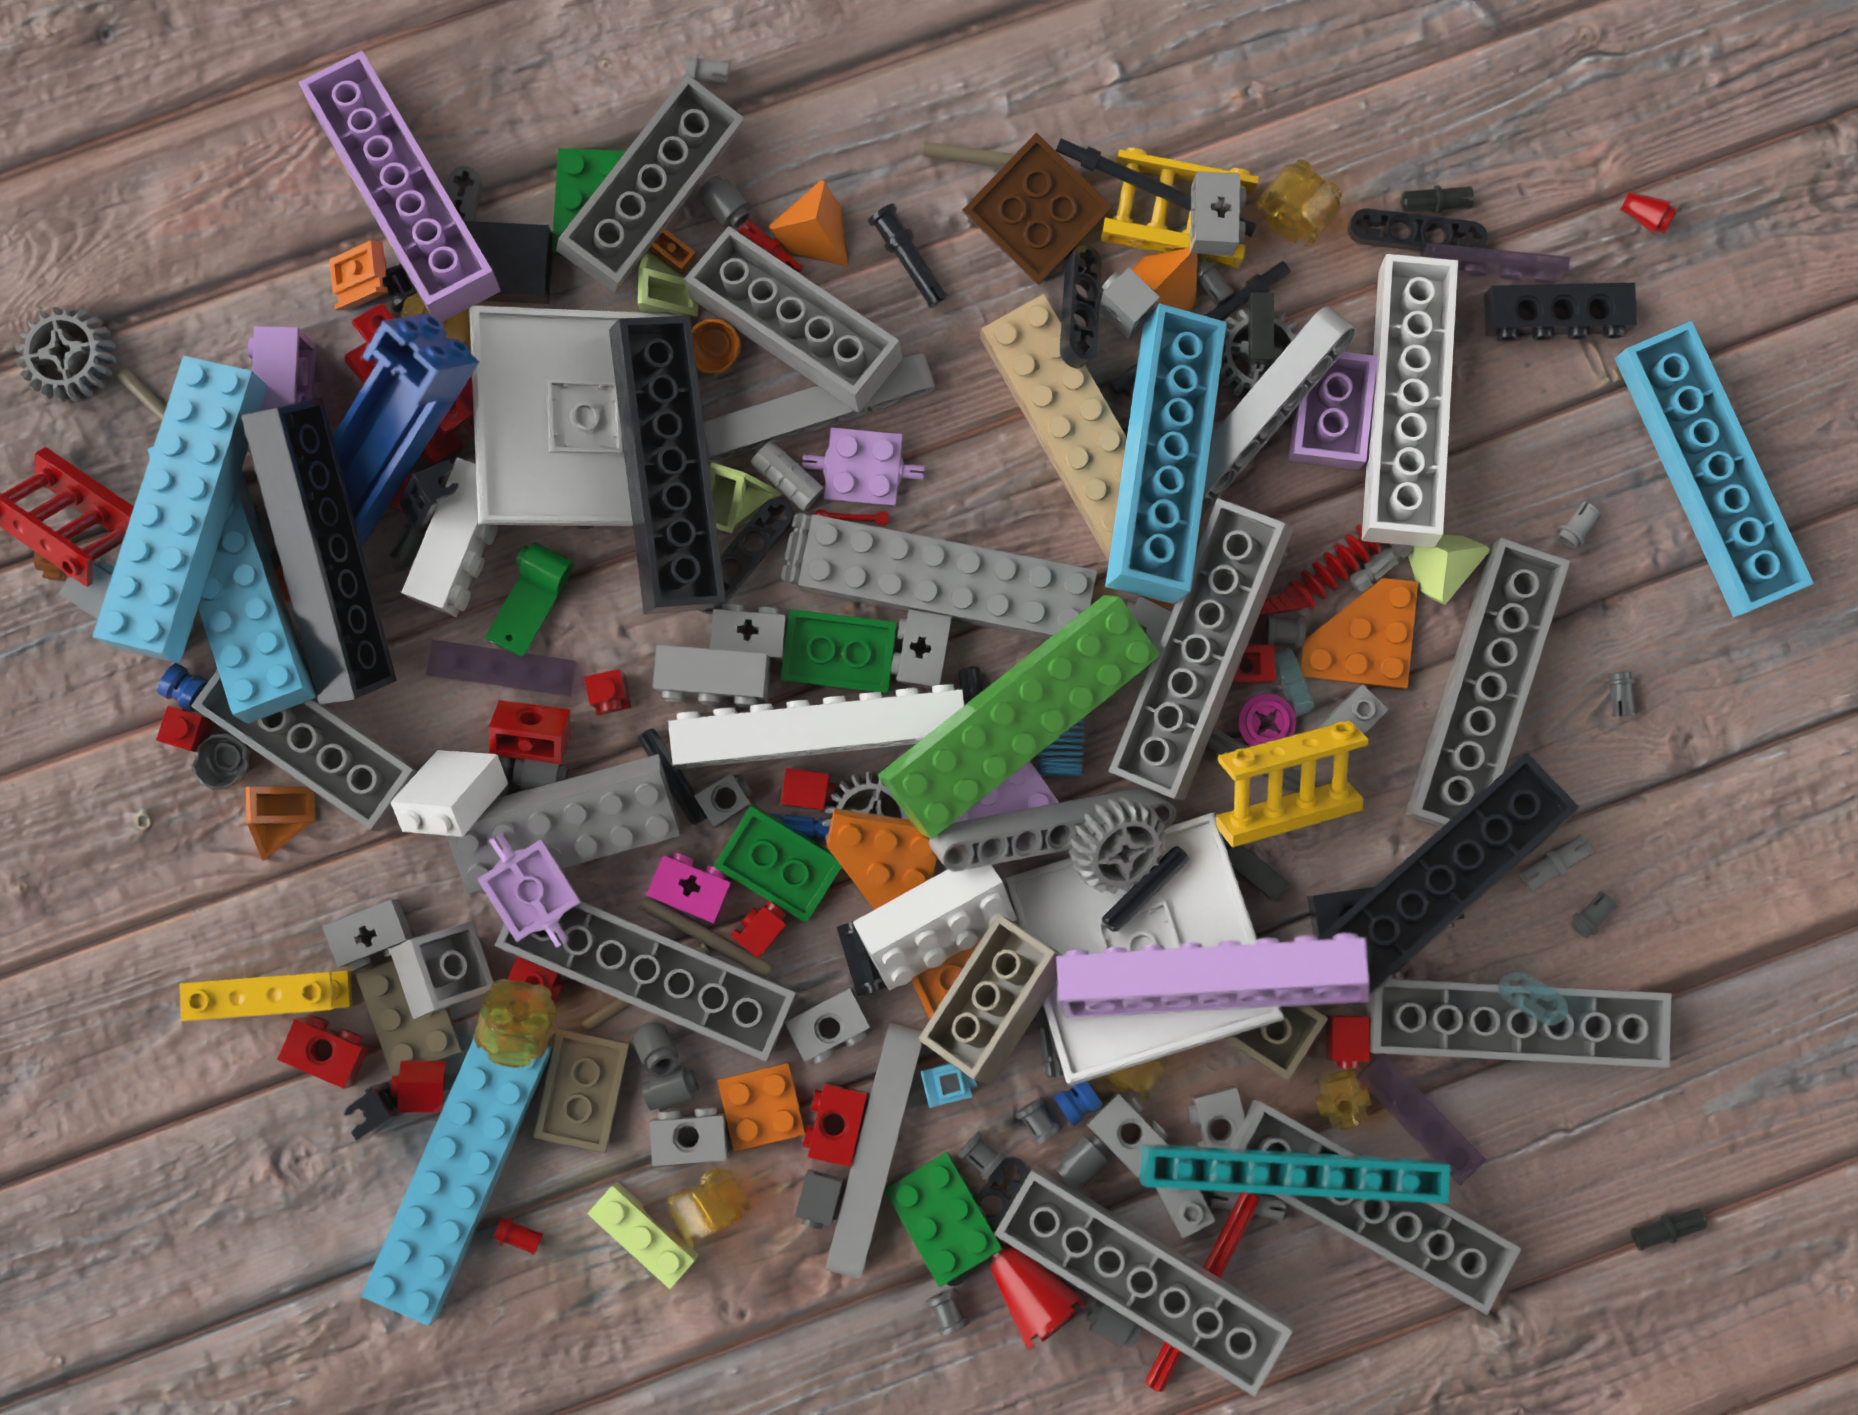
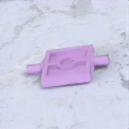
[802,427,925,507]
[477,832,581,948]

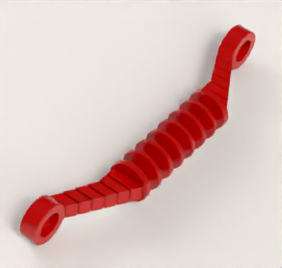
[1259,525,1390,617]

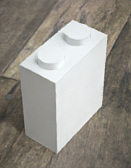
[390,750,508,837]

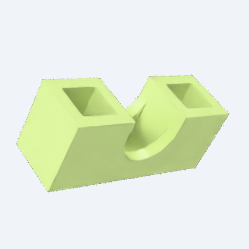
[587,1181,699,1289]

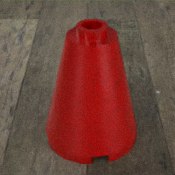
[989,1243,1087,1351]

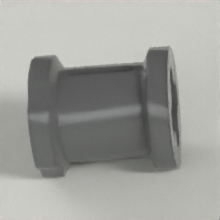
[1265,614,1305,648]
[1016,1096,1063,1146]
[957,1131,1006,1180]
[925,1287,970,1336]

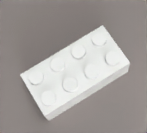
[401,457,498,617]
[853,865,1017,991]

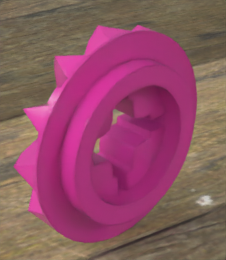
[1238,693,1296,746]

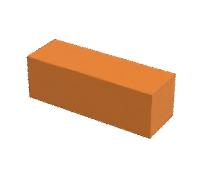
[649,229,697,275]

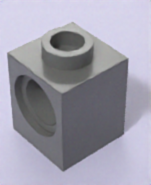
[694,773,754,828]
[795,1169,843,1229]

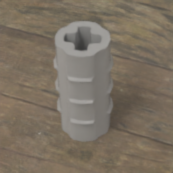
[751,440,824,512]

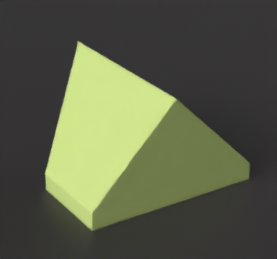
[638,250,698,318]
[709,462,783,534]
[1408,534,1490,605]

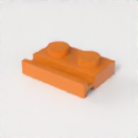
[329,240,388,311]

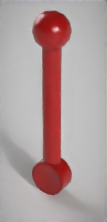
[814,509,889,526]

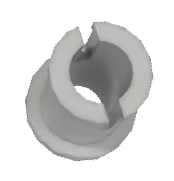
[684,54,730,86]
[1557,502,1602,549]

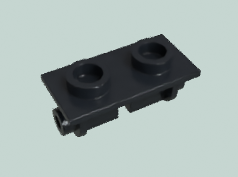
[836,921,887,997]

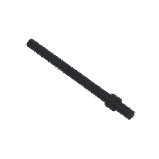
[1056,138,1257,237]
[1109,261,1290,394]

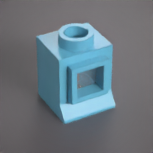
[921,1063,977,1108]

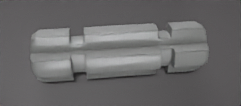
[781,513,812,584]
[1349,544,1413,593]

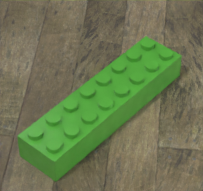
[877,594,1161,839]

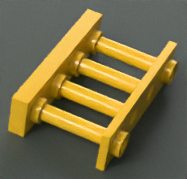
[1100,148,1259,269]
[1216,720,1368,847]
[179,970,353,1021]

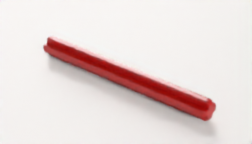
[1146,1192,1260,1392]

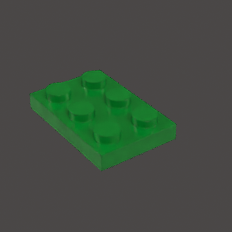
[551,148,626,256]
[780,609,897,694]
[713,803,842,923]
[884,1152,1004,1287]

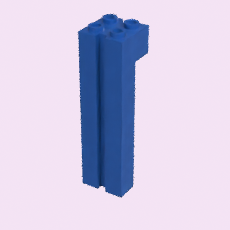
[333,313,479,547]

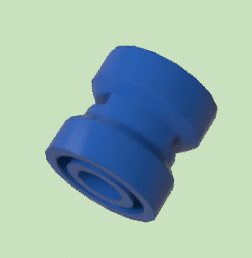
[157,663,209,712]
[1053,1081,1103,1127]

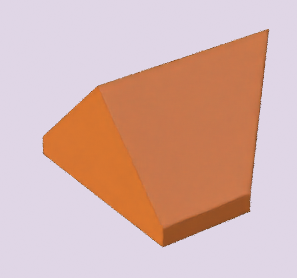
[768,180,848,267]
[1131,247,1198,312]
[246,786,316,862]

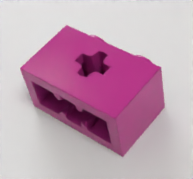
[646,851,733,923]

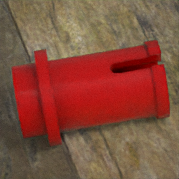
[493,1217,543,1255]

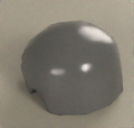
[191,733,251,790]

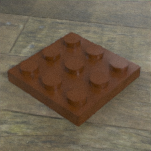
[962,132,1113,286]

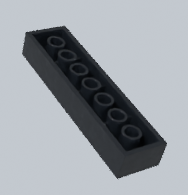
[609,316,726,615]
[241,397,397,705]
[1318,752,1579,1011]

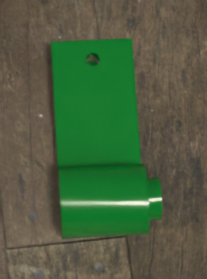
[484,542,574,659]

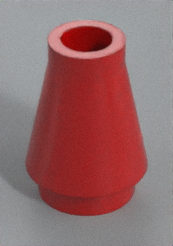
[1620,191,1678,235]

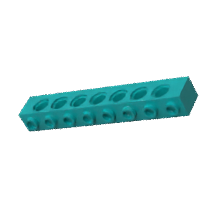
[1139,1144,1450,1204]

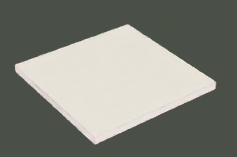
[469,306,685,526]
[1006,812,1284,1086]

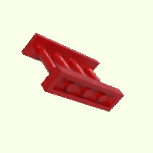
[344,303,474,466]
[0,447,134,587]

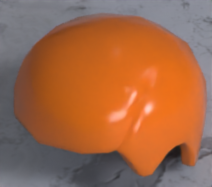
[691,318,741,374]

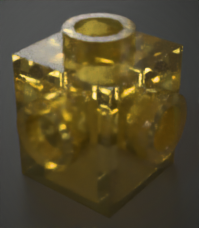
[1315,1068,1372,1130]

